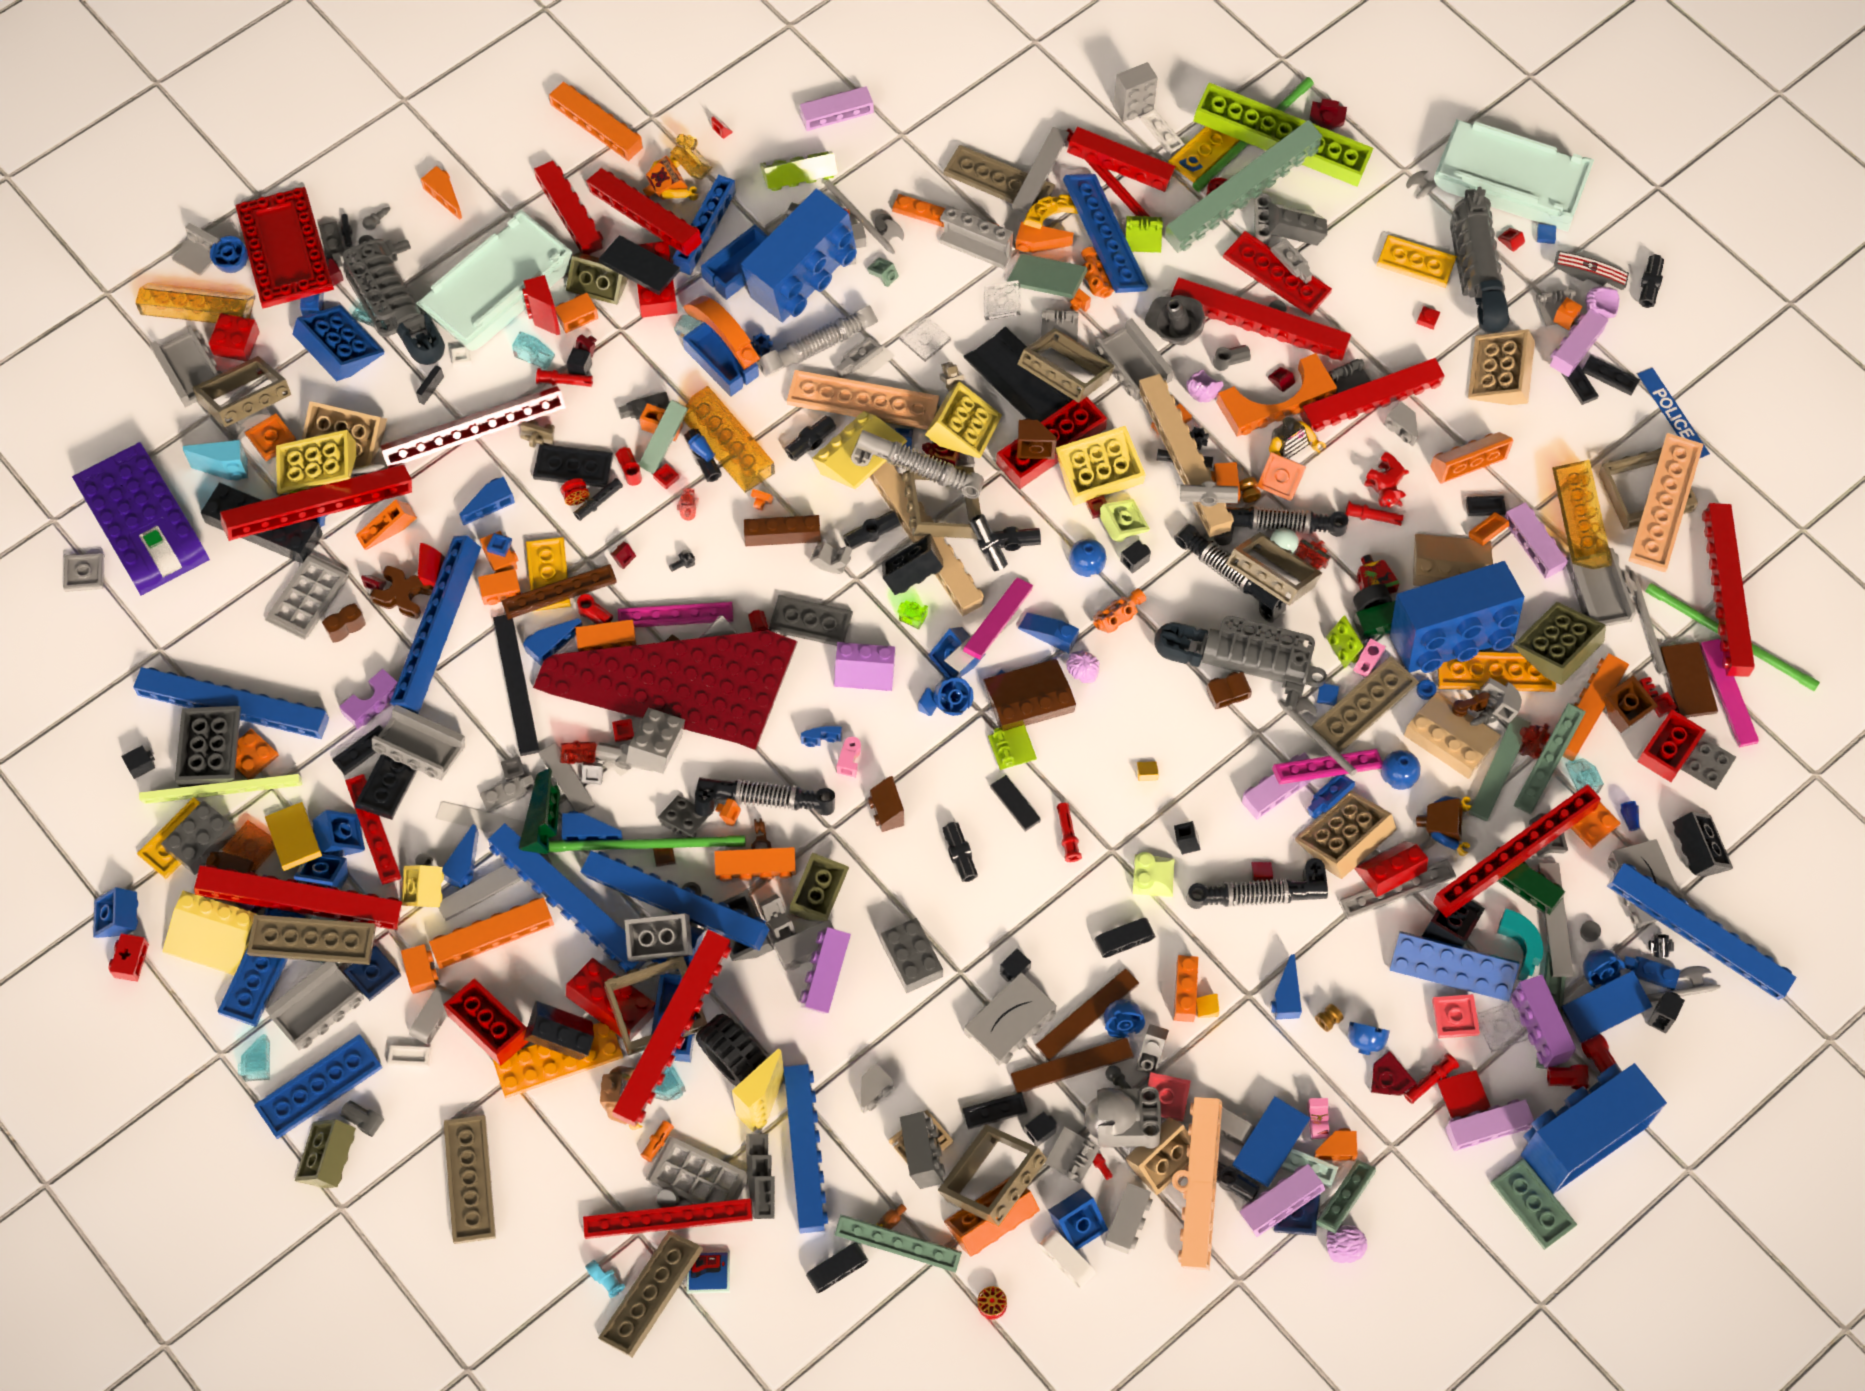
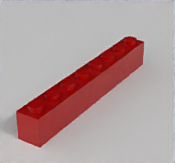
[586,168,702,256]
[1299,357,1445,432]

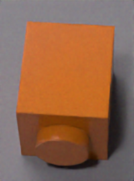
[1553,297,1583,330]

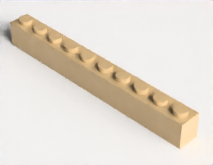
[1138,374,1234,537]
[869,461,984,616]

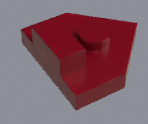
[1309,98,1347,131]
[922,442,960,467]
[1371,1051,1417,1096]

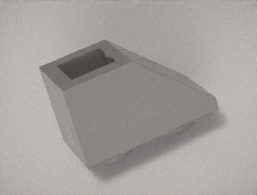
[1384,401,1418,447]
[1136,1024,1169,1074]
[861,1063,894,1114]

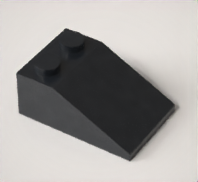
[1422,900,1485,947]

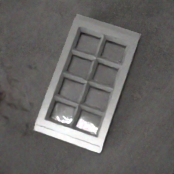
[265,553,350,640]
[645,1136,748,1204]

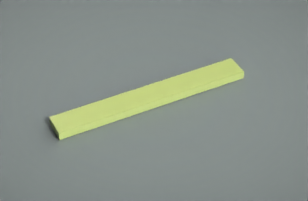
[139,774,302,804]

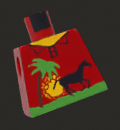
[1357,554,1400,594]

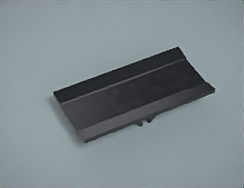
[963,326,1073,423]

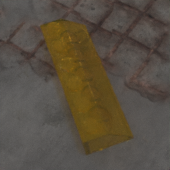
[135,283,256,323]
[683,386,775,493]
[1552,459,1612,570]

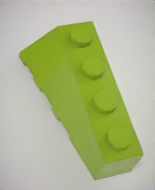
[760,151,838,191]

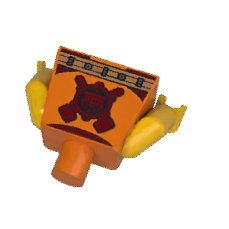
[642,154,699,201]

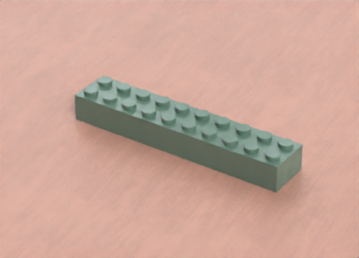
[1165,120,1322,253]

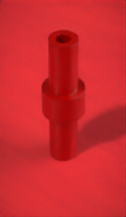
[1092,1153,1113,1180]

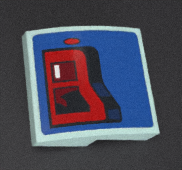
[687,1251,730,1294]

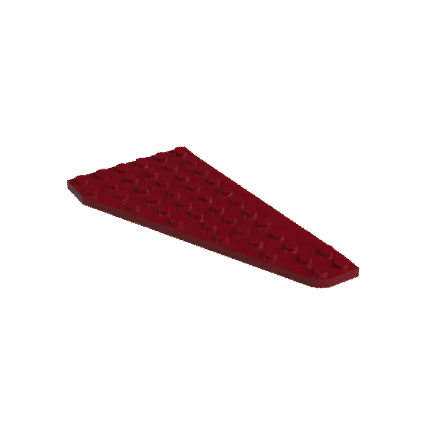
[533,630,798,751]

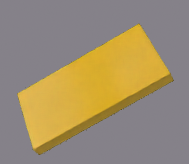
[1168,126,1240,183]
[1377,235,1457,288]
[526,537,571,611]
[136,797,201,879]
[265,802,322,871]

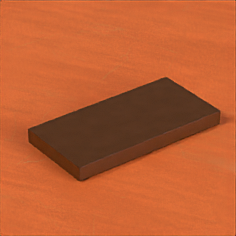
[1660,642,1718,718]

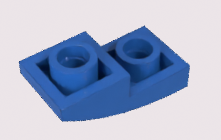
[801,726,842,747]

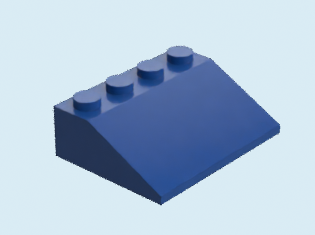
[292,305,385,382]

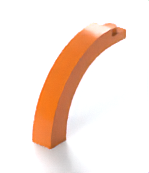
[683,295,760,370]

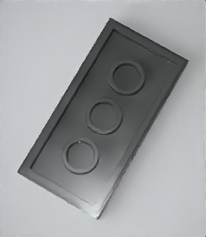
[769,595,853,646]

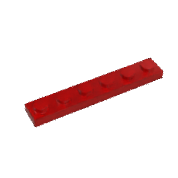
[345,774,402,885]

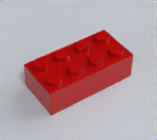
[637,241,678,318]
[565,957,656,1040]
[443,978,529,1066]

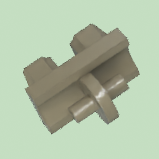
[939,362,965,391]
[520,419,555,448]

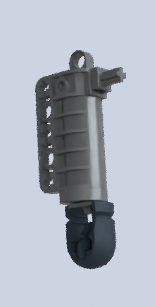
[1450,187,1510,333]
[343,235,445,365]
[1154,616,1327,711]

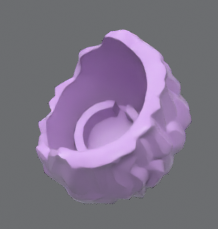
[1585,286,1620,318]
[1187,370,1224,403]
[1066,650,1100,683]
[1326,1225,1368,1263]

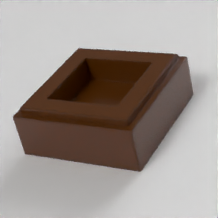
[653,848,676,867]

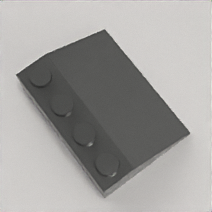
[175,706,241,788]

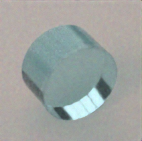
[674,315,700,338]

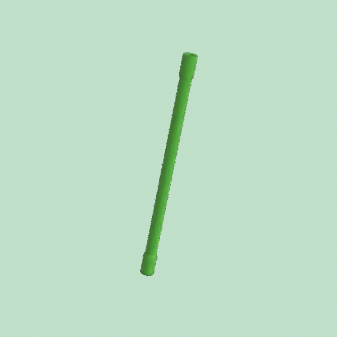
[1192,77,1314,192]
[1645,583,1820,692]
[549,835,746,852]

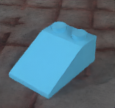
[183,440,248,481]

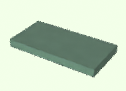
[1007,254,1088,299]
[1490,1158,1578,1251]

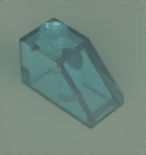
[512,331,555,370]
[1565,758,1604,794]
[237,1034,270,1082]
[654,1065,686,1102]

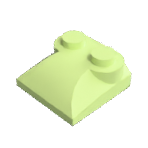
[1100,499,1150,542]
[1133,852,1174,897]

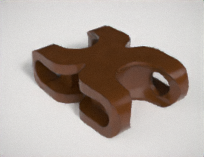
[369,566,433,619]

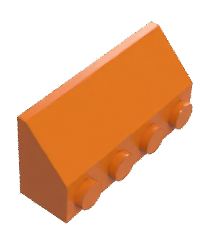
[1430,432,1514,484]
[944,1177,1040,1257]

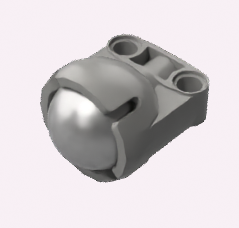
[1085,1086,1161,1149]

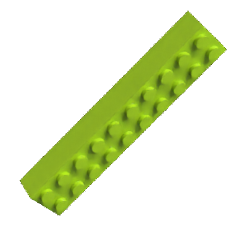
[1193,82,1374,187]

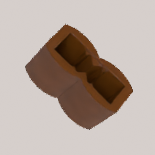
[322,603,366,643]
[1206,672,1252,710]

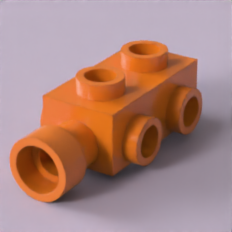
[1081,247,1114,299]
[1093,588,1146,633]

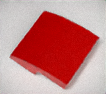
[418,543,445,588]
[1437,1070,1491,1119]

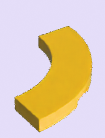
[1023,194,1078,229]

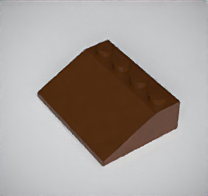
[983,658,1076,731]

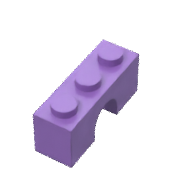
[339,668,398,729]

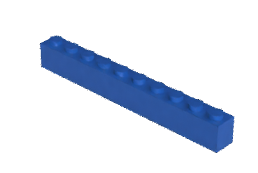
[390,535,481,714]
[133,667,329,740]
[488,823,648,973]
[580,851,770,951]
[1606,863,1797,1000]

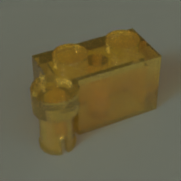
[670,134,713,180]

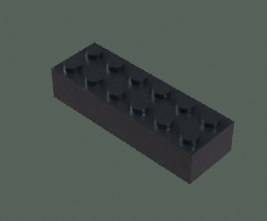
[200,482,323,564]

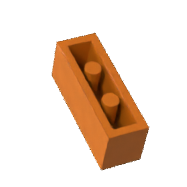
[575,620,637,652]
[1173,955,1199,1022]

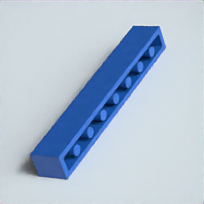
[784,1064,828,1234]

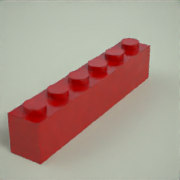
[1067,126,1176,192]
[534,160,604,255]

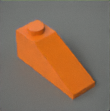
[421,166,462,220]
[1016,221,1074,253]
[356,499,417,550]

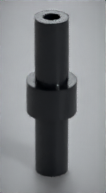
[341,214,353,247]

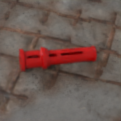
[536,368,593,387]
[1345,500,1404,526]
[1056,802,1082,863]
[1404,1053,1459,1104]

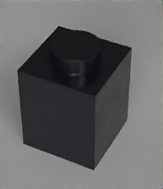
[566,347,592,375]
[1120,540,1151,574]
[121,745,155,779]
[1174,821,1201,855]
[999,949,1031,982]
[1024,1111,1057,1147]

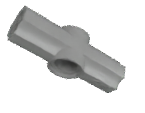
[1180,481,1238,507]
[595,742,653,772]

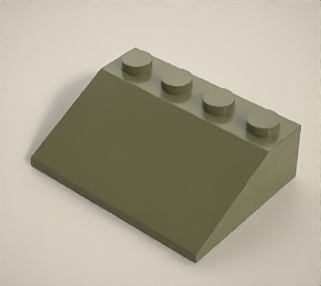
[1513,602,1606,685]

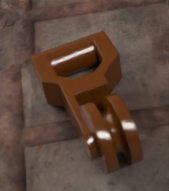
[1452,692,1490,717]
[751,818,772,849]

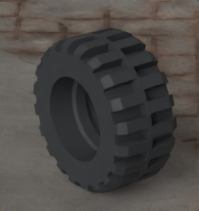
[696,1013,767,1086]

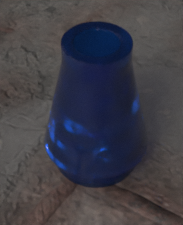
[1619,801,1641,831]

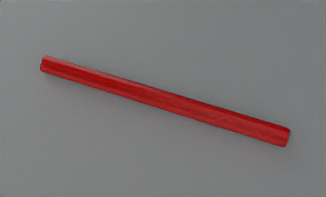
[1065,128,1151,217]

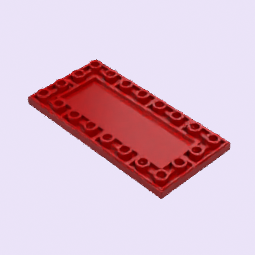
[235,187,334,309]

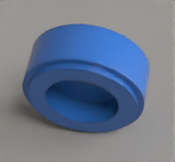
[1416,680,1437,700]

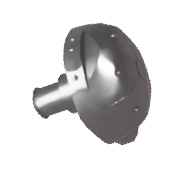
[1144,295,1205,346]

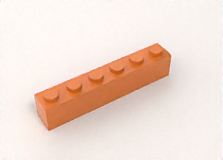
[549,81,643,162]
[1563,653,1629,762]
[429,897,554,969]

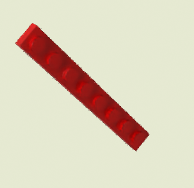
[583,1198,753,1239]

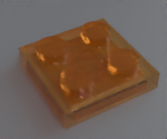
[222,820,276,873]

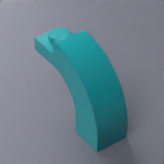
[1497,908,1543,981]

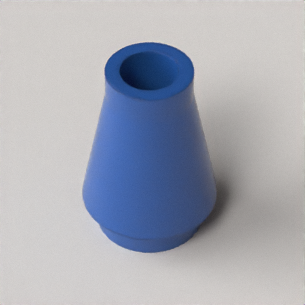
[688,434,715,462]

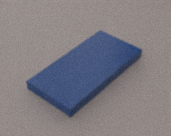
[1561,971,1653,1043]
[1232,1096,1310,1187]

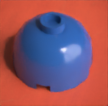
[210,236,248,274]
[1069,538,1107,577]
[933,676,974,716]
[1381,749,1421,790]
[1582,948,1625,988]
[1103,999,1145,1038]
[1348,1021,1390,1055]

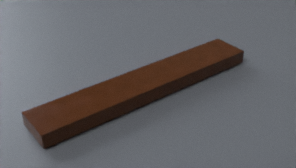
[501,564,617,619]
[1035,968,1139,1061]
[1010,1037,1134,1093]

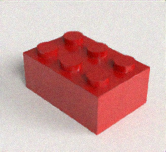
[1637,709,1706,783]

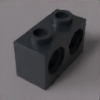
[1647,991,1685,1034]

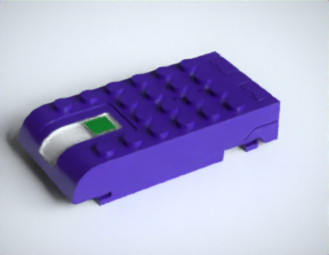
[71,442,210,596]

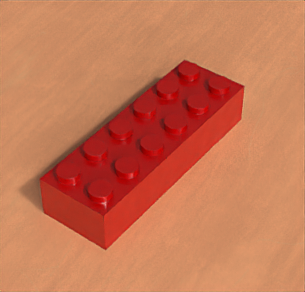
[996,397,1107,490]

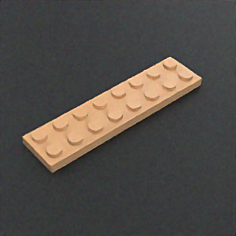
[787,370,939,430]
[1628,433,1703,573]

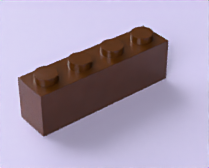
[743,515,821,547]

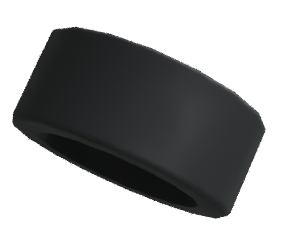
[1353,584,1392,611]

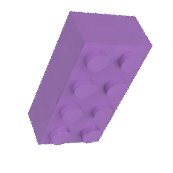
[799,927,851,1014]
[1511,974,1576,1069]

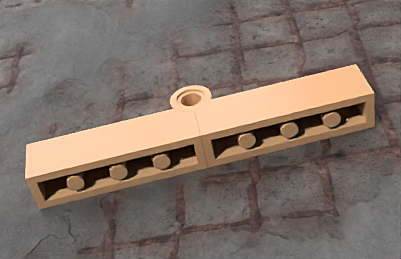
[1172,1097,1223,1271]

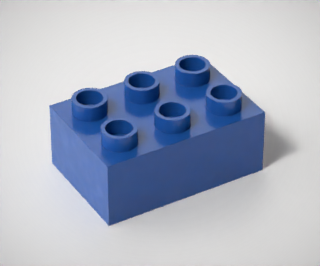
[741,188,857,323]
[1389,561,1525,673]
[1520,1063,1667,1195]

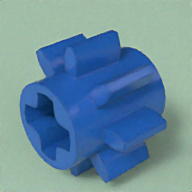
[750,333,773,357]

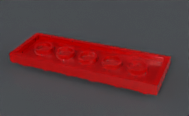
[1223,231,1332,316]

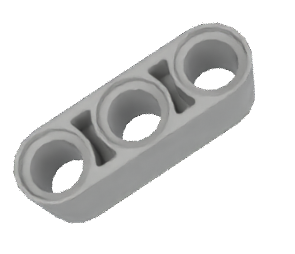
[1254,193,1272,246]
[409,985,456,1045]
[1220,1107,1255,1147]

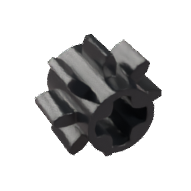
[1189,427,1209,451]
[1649,934,1674,958]

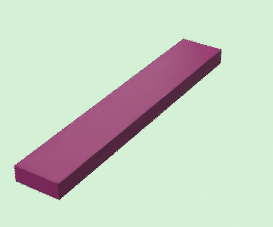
[963,577,1033,660]
[617,602,734,628]
[1700,639,1759,748]
[1272,749,1383,785]

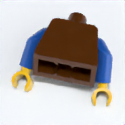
[1416,795,1472,856]

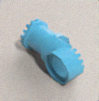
[585,1260,625,1298]

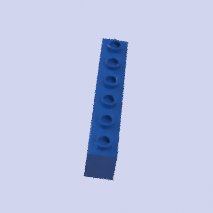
[673,174,736,276]

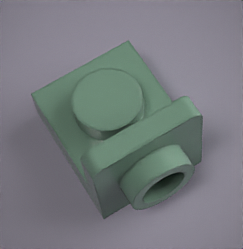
[867,257,899,287]

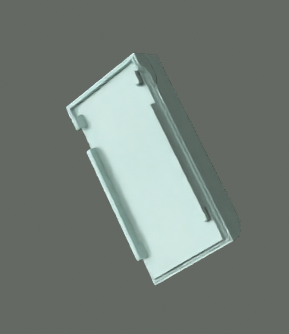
[1434,119,1594,232]
[416,210,572,351]

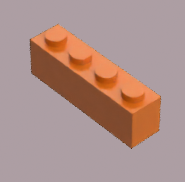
[714,847,796,882]

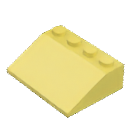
[925,381,1002,458]
[812,411,907,489]
[1056,426,1146,506]
[276,430,356,495]
[162,890,258,975]
[732,1048,784,1132]

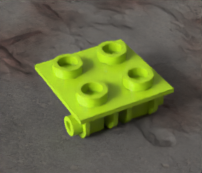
[1126,216,1163,253]
[1326,615,1364,668]
[988,725,1037,770]

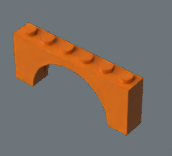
[1216,353,1337,437]

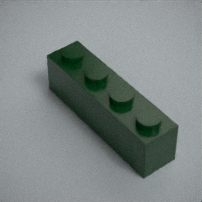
[1353,600,1396,640]
[1495,846,1566,915]

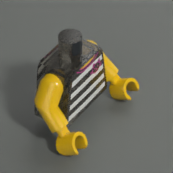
[1269,417,1326,459]

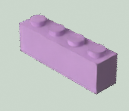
[800,86,874,131]
[1550,309,1609,377]
[1504,502,1568,579]
[1242,752,1314,820]
[1445,1099,1534,1152]
[1239,1164,1325,1238]

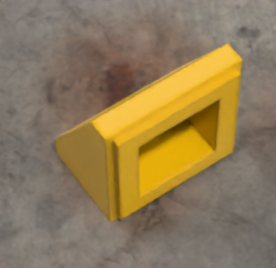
[1137,761,1159,781]
[1196,994,1219,1018]

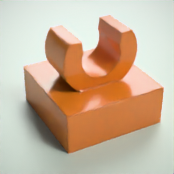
[1070,288,1091,312]
[751,489,774,511]
[715,799,741,827]

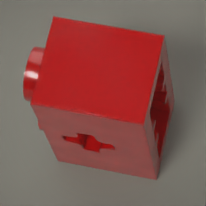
[108,934,149,982]

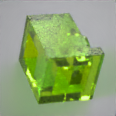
[897,600,928,630]

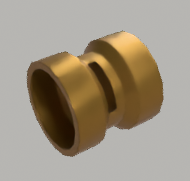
[1239,477,1261,503]
[1315,1004,1344,1032]

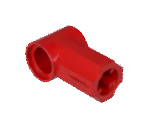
[615,447,642,486]
[577,594,614,624]
[748,609,770,632]
[1581,1034,1618,1073]
[1547,1064,1590,1090]

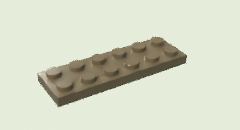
[943,145,1055,205]
[1311,656,1419,754]
[247,915,376,965]
[444,1115,496,1244]
[598,1230,703,1358]

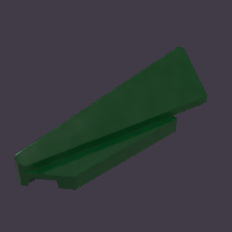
[519,768,560,854]

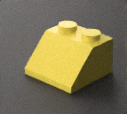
[401,865,444,907]

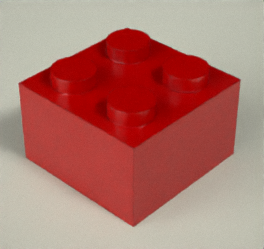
[208,313,260,362]

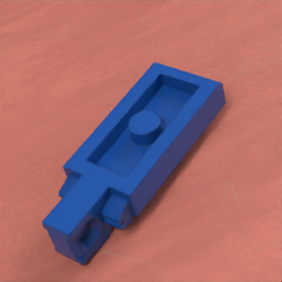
[1307,775,1356,819]
[1623,956,1680,990]

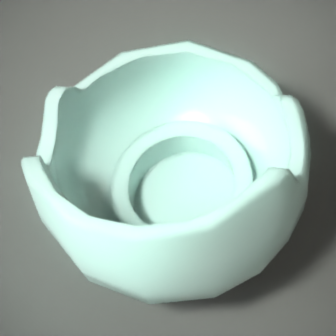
[1270,528,1299,553]

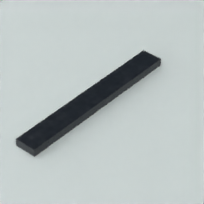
[493,615,540,756]

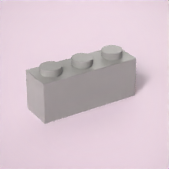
[774,919,834,971]
[1105,1183,1153,1255]

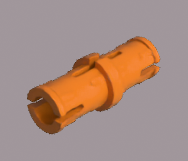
[640,1120,674,1162]

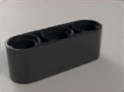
[1094,917,1156,958]
[805,1242,869,1294]

